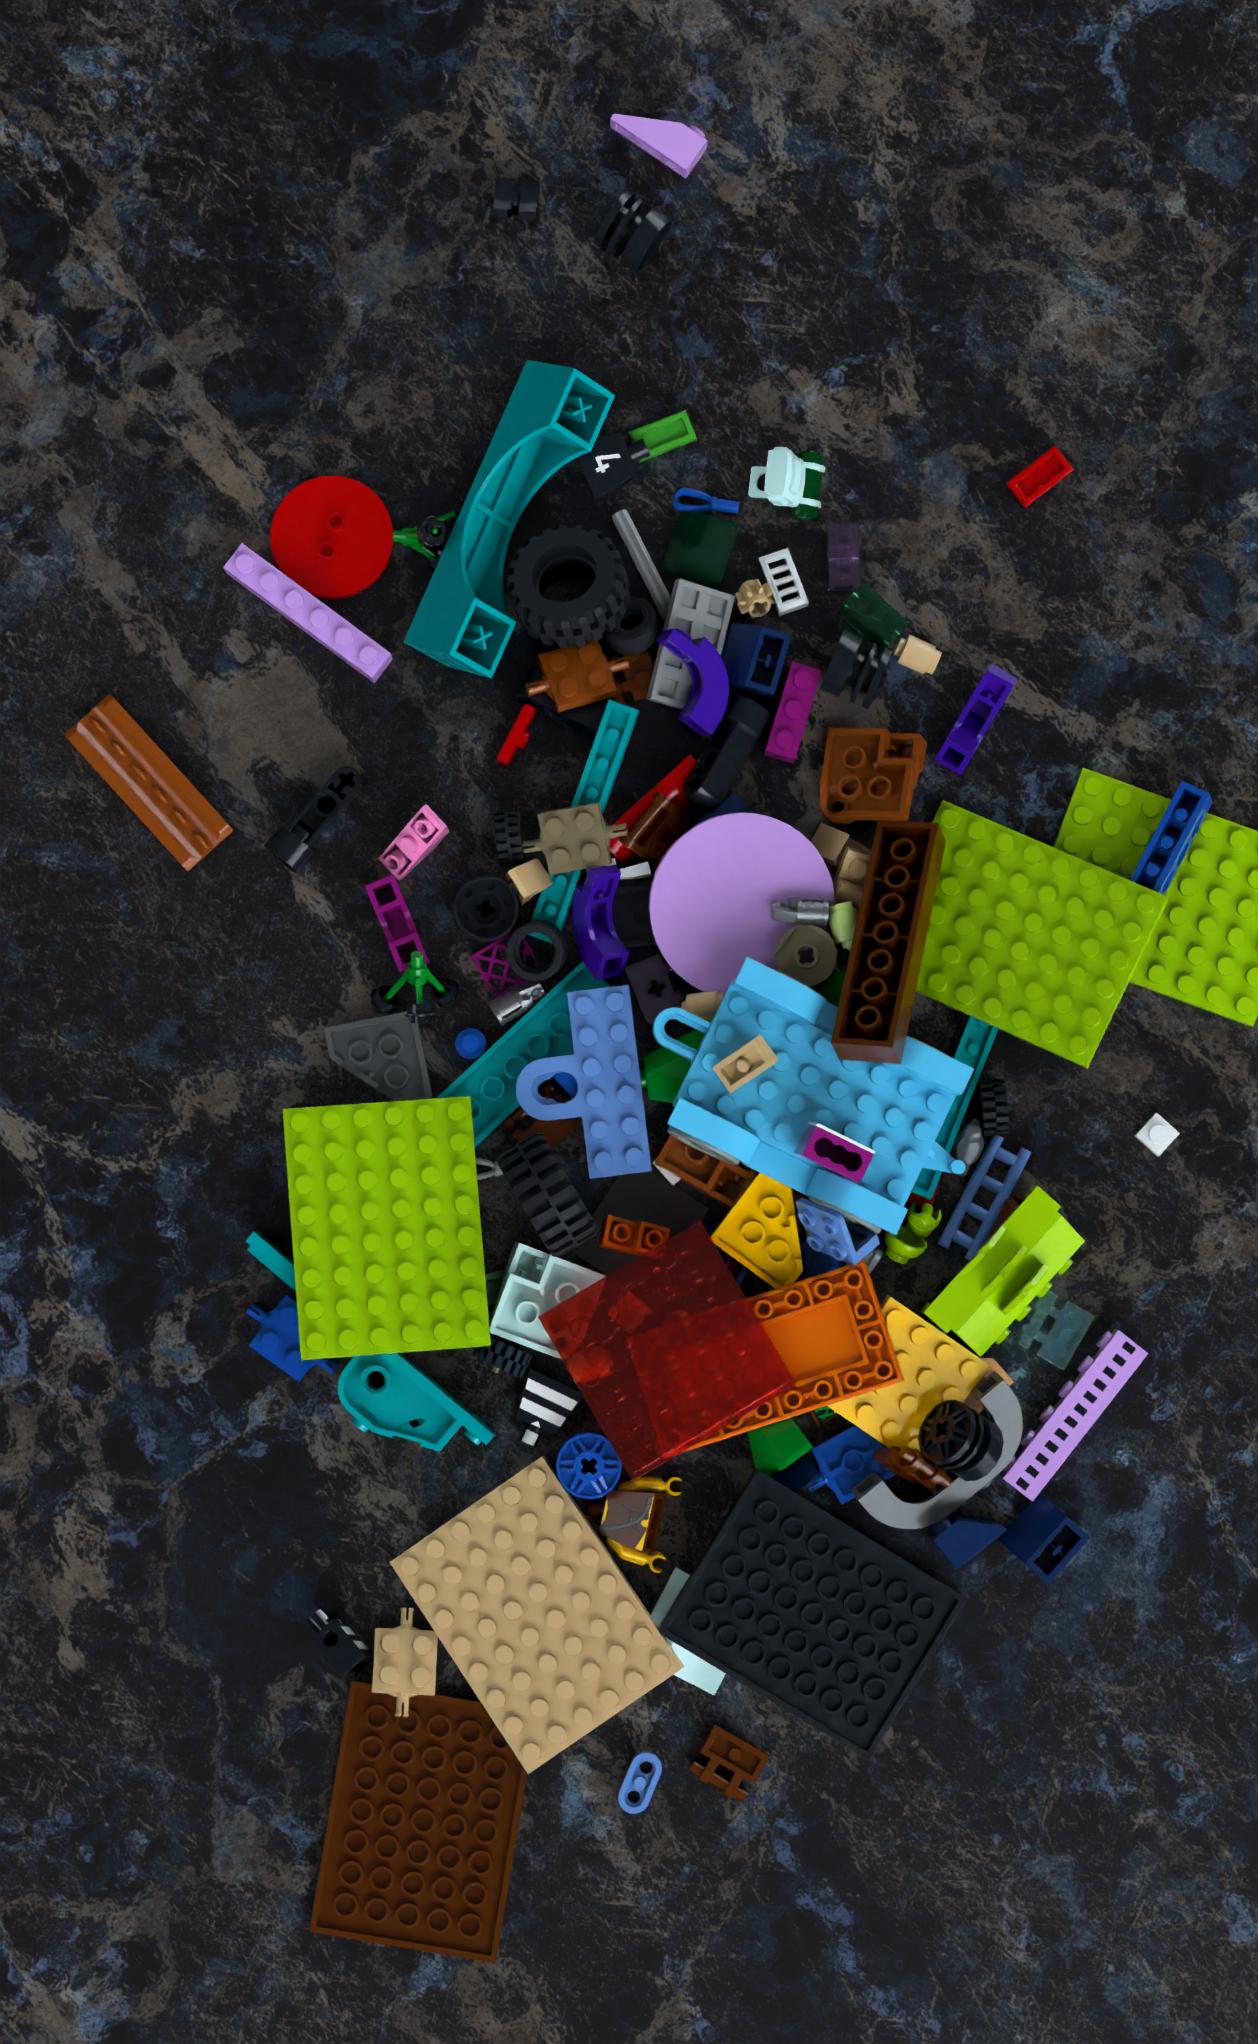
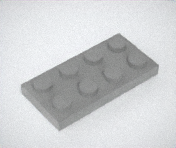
[646,579,735,710]

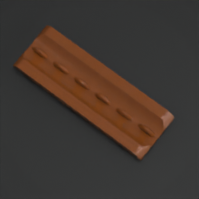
[64,694,234,871]

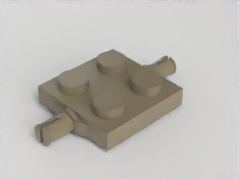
[522,802,628,875]

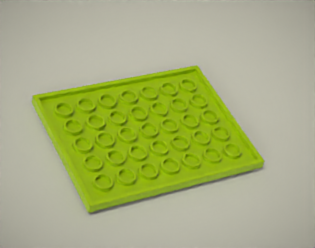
[1053,768,1258,1027]
[916,800,1169,1069]
[282,1096,491,1361]

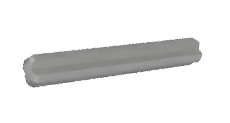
[612,509,671,622]

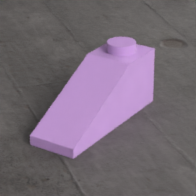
[610,114,707,179]

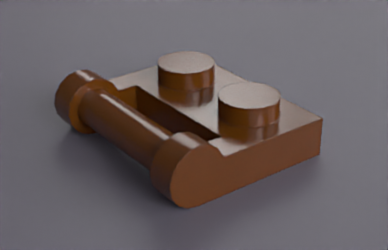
[619,792,695,869]
[502,1080,583,1149]

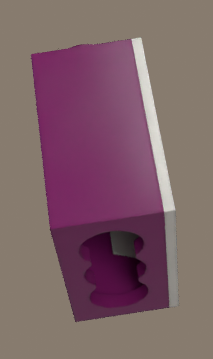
[794,1121,875,1183]

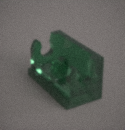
[838,582,910,654]

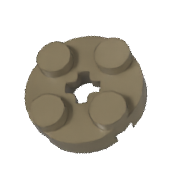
[775,925,838,988]

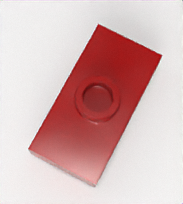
[1006,445,1074,508]
[497,704,536,767]

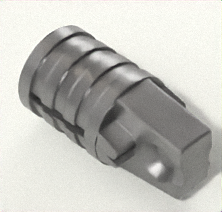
[770,897,829,927]
[488,980,546,1026]

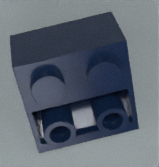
[721,623,792,700]
[998,1493,1090,1585]

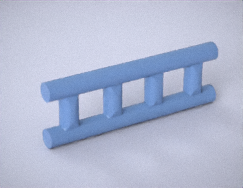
[937,1135,1032,1261]

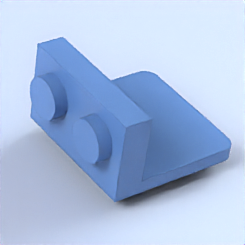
[796,1198,880,1266]

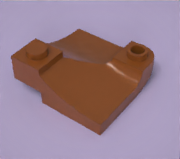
[820,727,927,824]
[655,1135,759,1209]

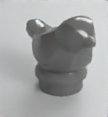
[952,1118,984,1177]

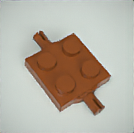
[525,639,629,713]

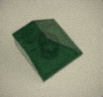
[661,511,740,590]

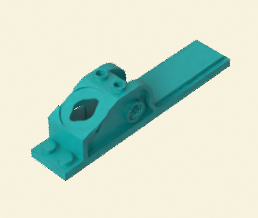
[246,1231,496,1452]

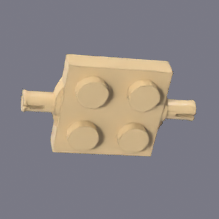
[371,1608,438,1717]

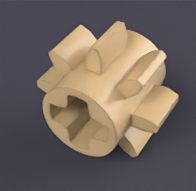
[735,579,775,618]

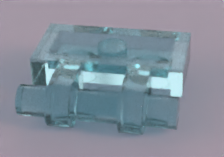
[1017,1290,1095,1370]

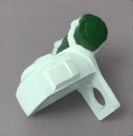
[748,447,825,522]

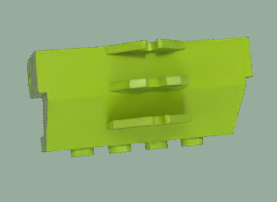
[919,1185,1085,1357]

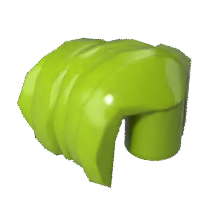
[905,1201,942,1237]

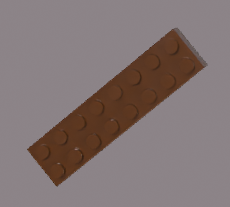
[831,820,946,1064]

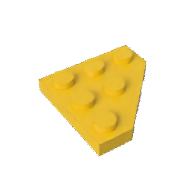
[709,1173,803,1289]

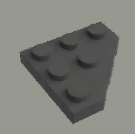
[324,1011,433,1101]

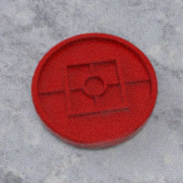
[270,476,394,599]

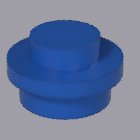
[455,1028,487,1060]

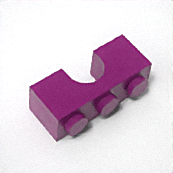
[764,662,822,764]
[365,874,430,975]

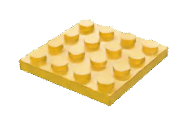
[828,1295,989,1452]

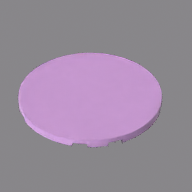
[648,812,835,993]

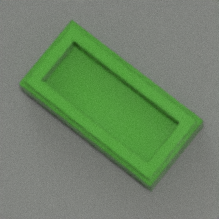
[628,410,697,462]

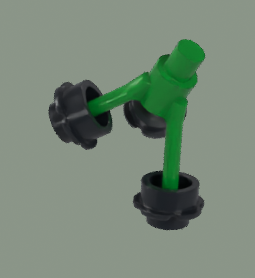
[393,495,466,573]
[370,951,460,1023]

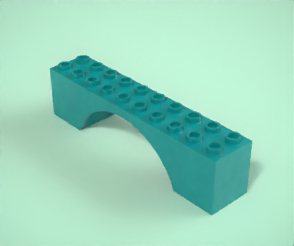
[403,360,615,679]

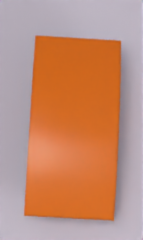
[598,1214,670,1259]

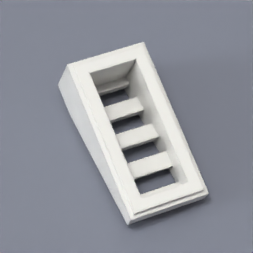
[759,548,809,616]

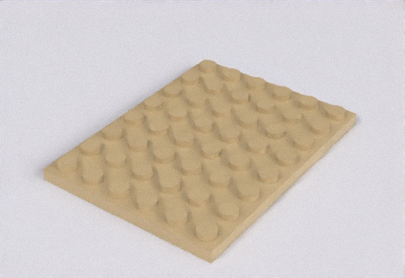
[389,1456,685,1774]

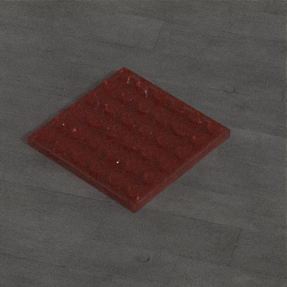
[538,1221,797,1481]

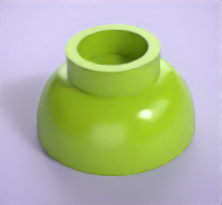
[884,1225,928,1264]

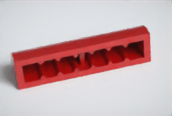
[609,754,697,868]

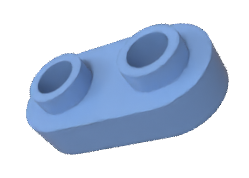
[618,1751,662,1814]

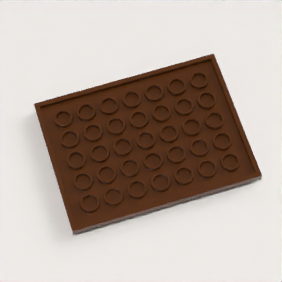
[309,1679,527,1963]

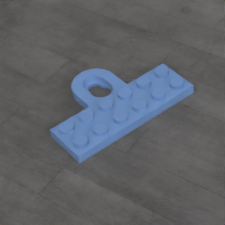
[516,985,652,1179]

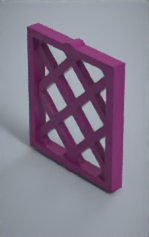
[470,928,542,998]

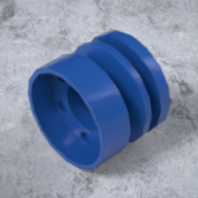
[556,1430,622,1499]

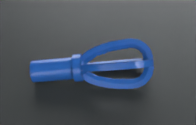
[673,488,740,514]

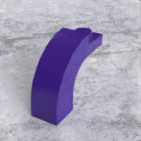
[656,628,729,736]
[934,663,1018,775]
[572,865,629,980]

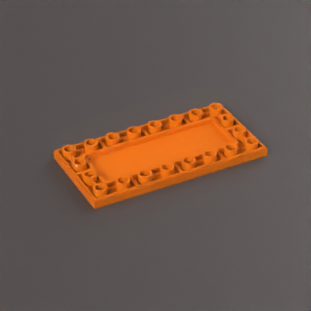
[626,1260,905,1458]

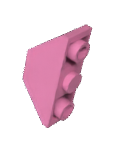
[378,804,450,881]

